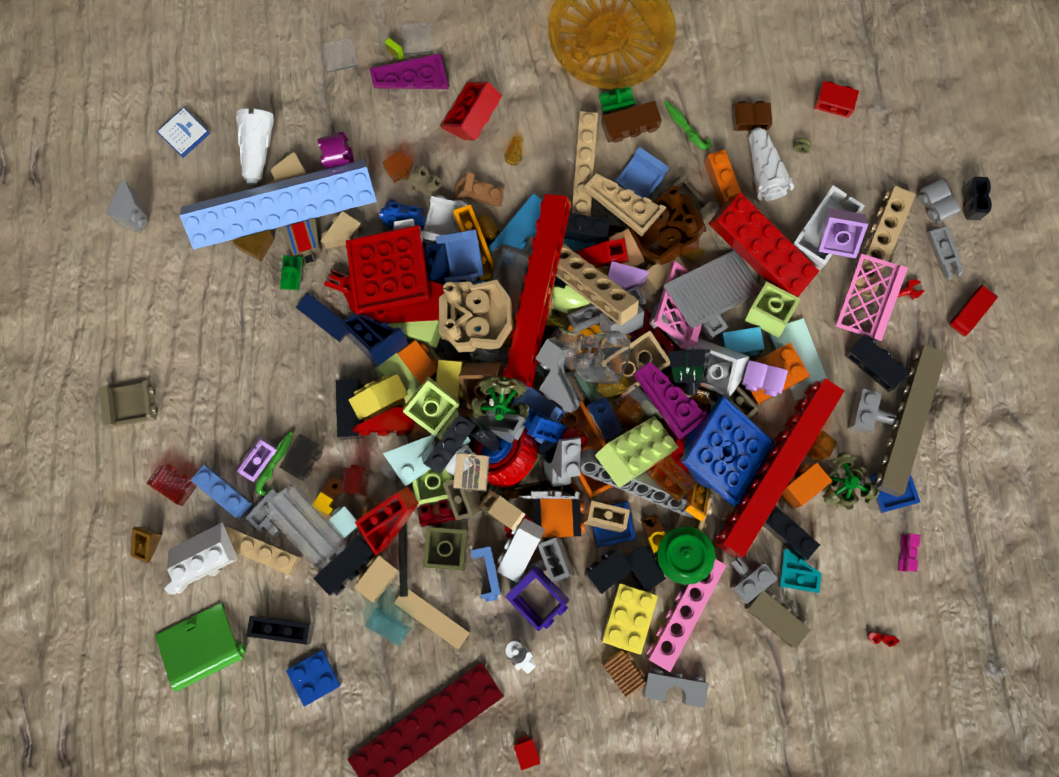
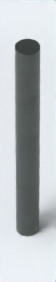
[398,523,408,597]

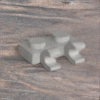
[245,489,294,536]

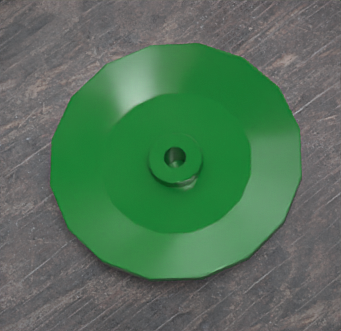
[657,526,716,585]

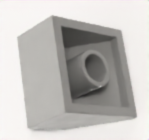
[106,180,148,233]

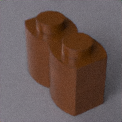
[732,101,772,131]

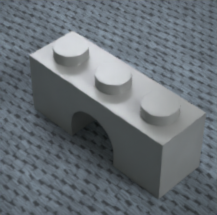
[643,669,708,708]

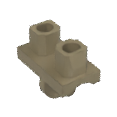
[406,164,442,198]

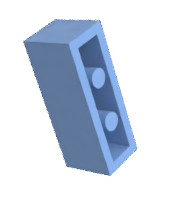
[191,465,254,519]

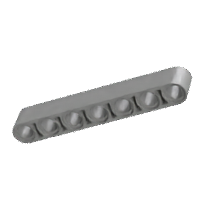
[580,449,694,518]

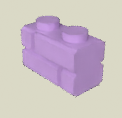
[236,436,277,482]

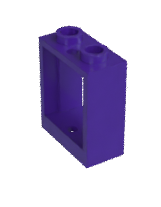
[505,565,570,632]

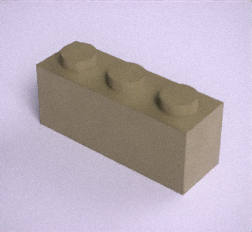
[744,590,811,649]

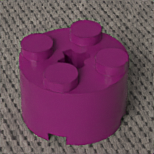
[317,131,355,169]

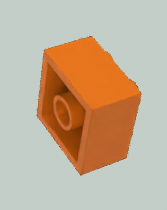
[781,463,832,509]

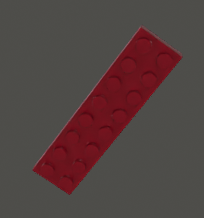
[347,662,504,777]

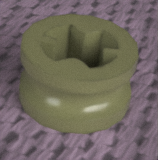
[794,137,812,154]

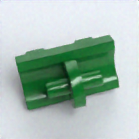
[599,86,635,113]
[280,255,303,291]

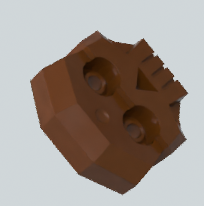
[629,186,707,265]

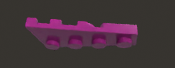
[633,362,708,439]

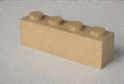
[224,526,302,575]

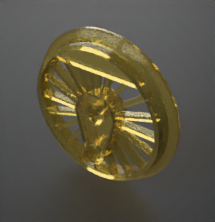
[548,0,676,89]

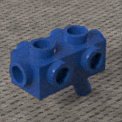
[379,199,426,230]

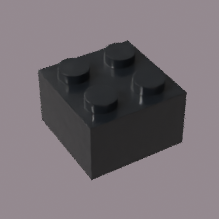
[585,549,633,594]

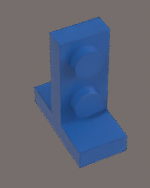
[522,403,567,444]

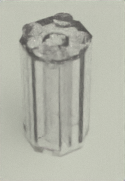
[262,481,347,569]

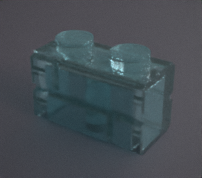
[365,608,412,647]

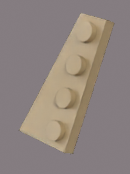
[583,174,666,236]

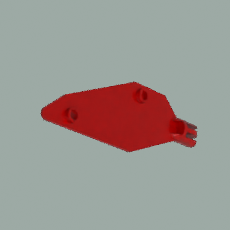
[324,269,481,323]

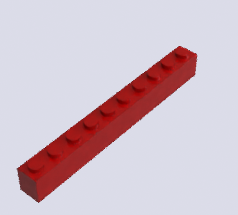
[503,194,571,388]

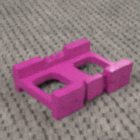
[898,533,920,572]

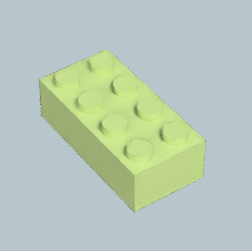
[595,416,678,488]

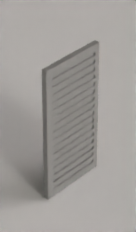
[663,250,762,329]

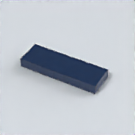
[296,293,346,343]

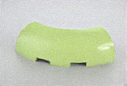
[551,285,593,314]

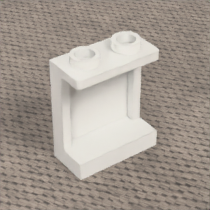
[421,195,467,246]

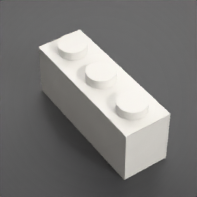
[497,518,545,583]

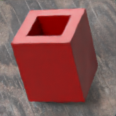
[513,735,541,771]

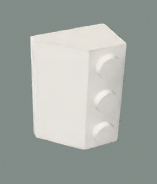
[686,339,749,396]
[167,523,238,588]

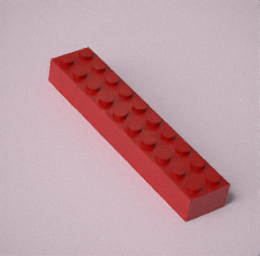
[714,378,845,557]

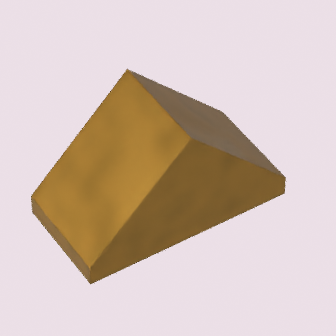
[233,230,274,261]
[130,526,162,563]

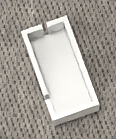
[793,185,865,271]

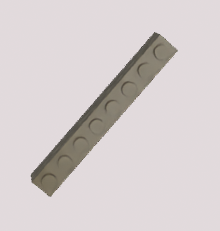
[875,344,947,497]

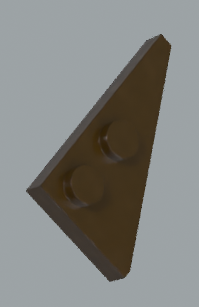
[502,480,582,499]

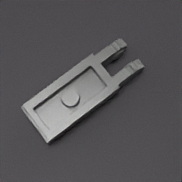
[927,225,963,280]

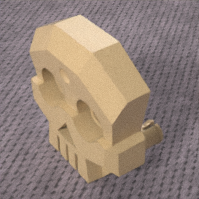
[439,280,512,352]

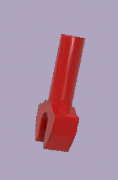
[897,279,924,300]

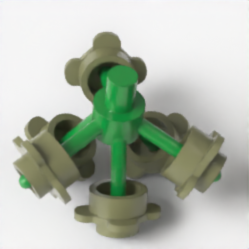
[471,376,529,424]
[823,452,880,510]

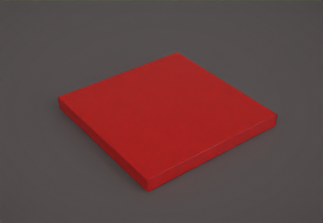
[346,225,431,315]

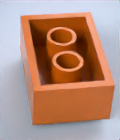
[742,342,810,406]

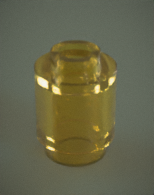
[597,374,628,398]

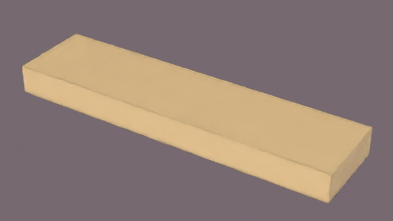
[394,588,470,650]

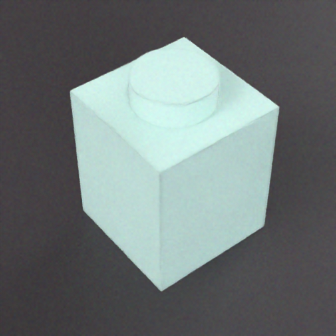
[329,506,359,538]

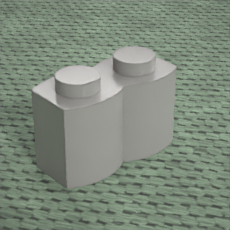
[918,179,961,224]

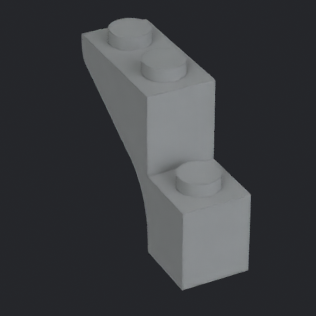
[535,337,580,413]
[471,410,525,444]
[544,437,581,487]

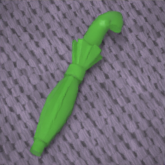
[664,101,711,150]
[256,431,294,496]

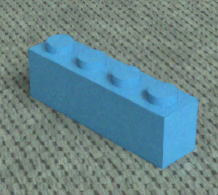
[488,194,543,269]

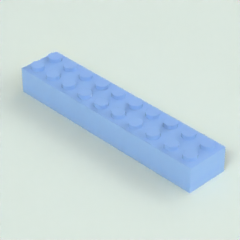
[179,159,377,250]

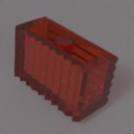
[146,463,196,506]
[342,465,370,496]

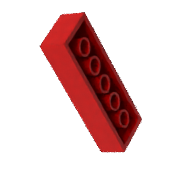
[708,192,819,297]

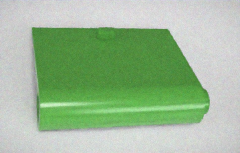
[155,603,246,692]

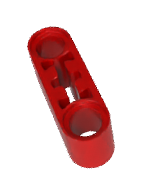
[949,284,998,337]

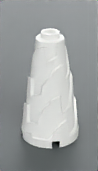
[236,109,275,185]
[749,128,794,201]

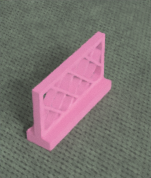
[835,254,908,341]
[653,261,702,349]

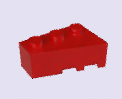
[355,487,419,555]

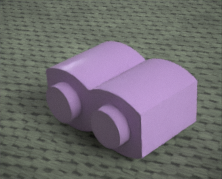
[742,360,788,397]

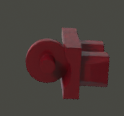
[417,499,456,527]

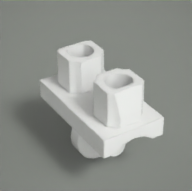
[505,640,536,674]

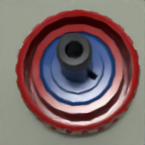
[470,422,538,487]

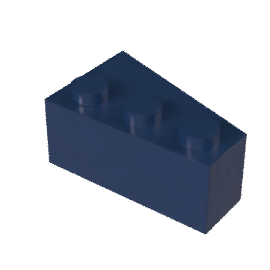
[340,313,408,367]

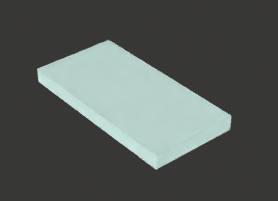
[767,318,827,401]

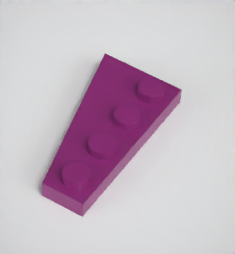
[370,54,449,89]

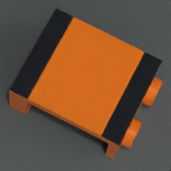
[532,499,585,539]

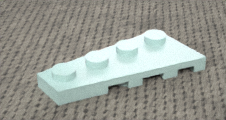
[383,432,471,486]

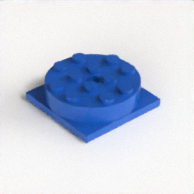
[680,396,775,507]

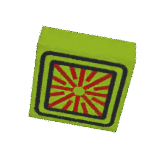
[384,38,404,61]

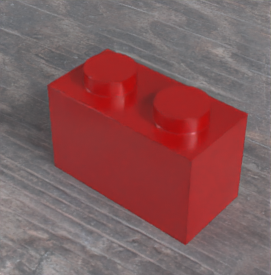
[814,81,859,118]

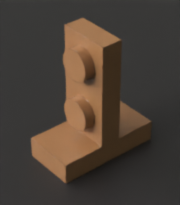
[453,172,504,208]

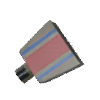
[280,218,322,266]

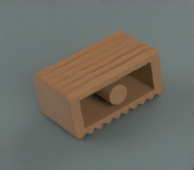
[602,649,646,698]

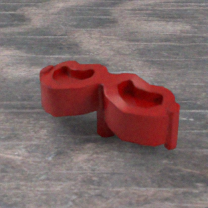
[866,631,900,647]

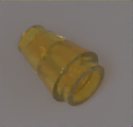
[504,136,523,165]

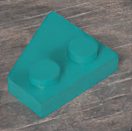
[778,549,822,593]

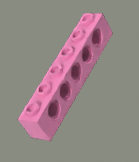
[646,559,727,672]

